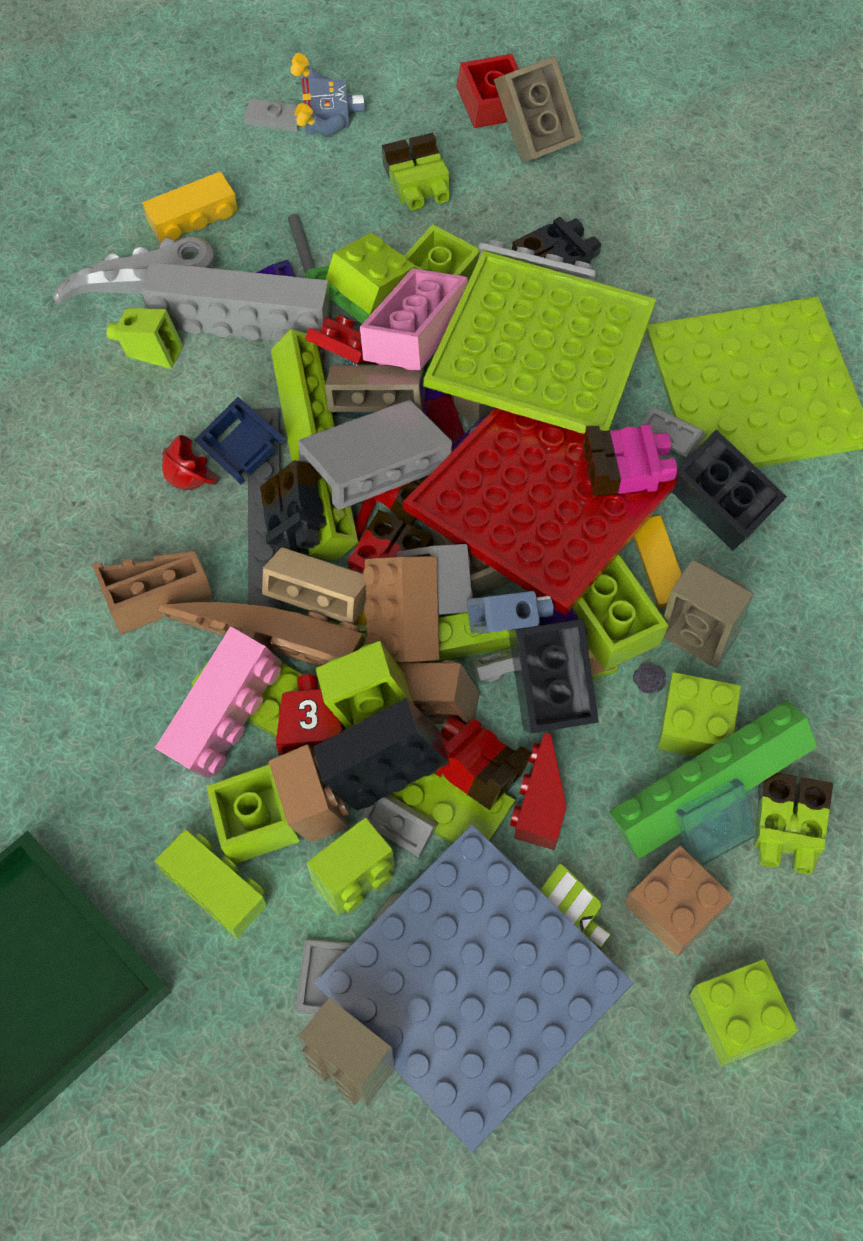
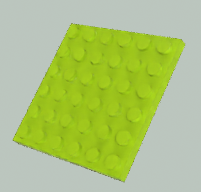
[423,251,657,434]
[646,296,863,467]

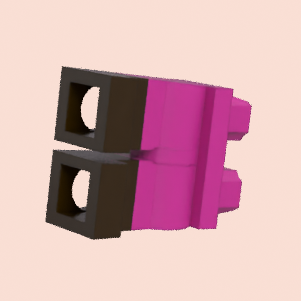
[582,424,677,496]

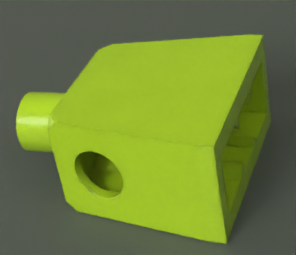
[107,308,183,369]

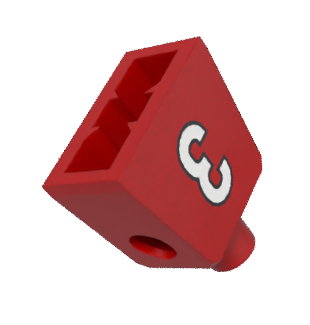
[276,674,342,756]

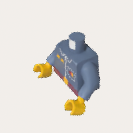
[290,53,364,136]

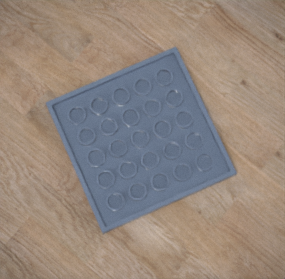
[314,825,633,1152]

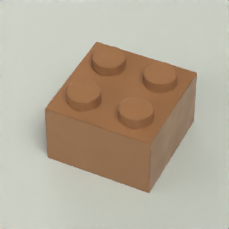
[269,744,350,842]
[625,845,734,957]

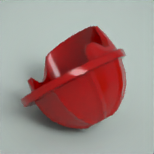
[162,435,219,490]

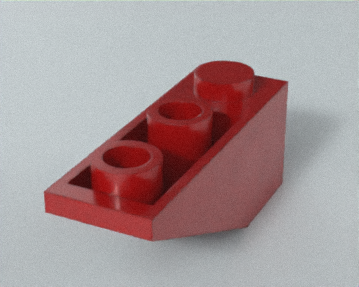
[510,733,566,850]

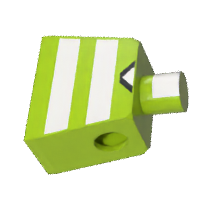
[540,864,611,950]

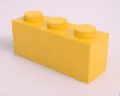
[142,171,238,244]

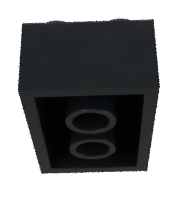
[672,429,787,551]
[508,619,599,734]
[313,698,449,811]

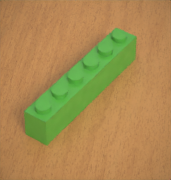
[609,700,817,860]

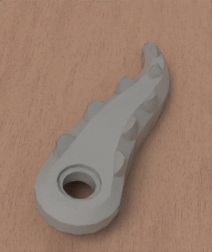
[53,237,214,304]

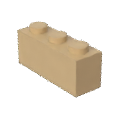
[262,547,366,624]

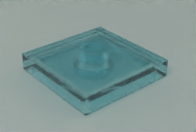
[676,778,755,866]

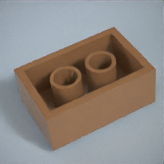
[363,557,439,662]

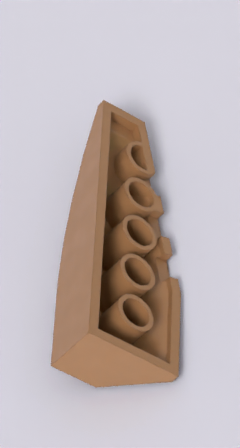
[158,602,365,666]

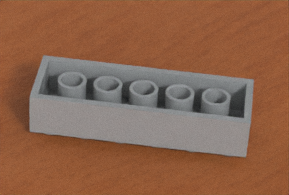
[141,262,332,343]

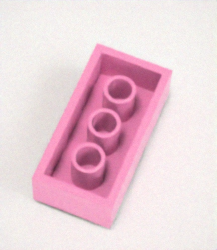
[360,268,468,370]
[155,626,282,779]

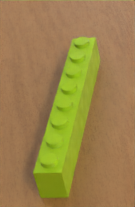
[271,328,358,561]

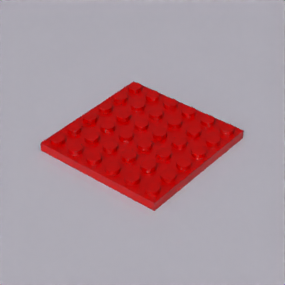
[403,408,677,616]

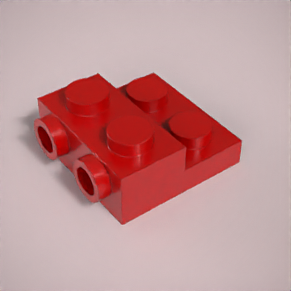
[305,314,379,365]

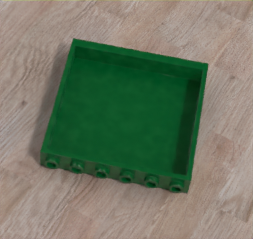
[0,831,171,1148]

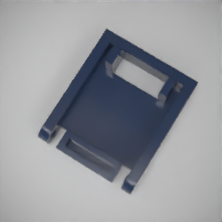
[194,397,286,485]

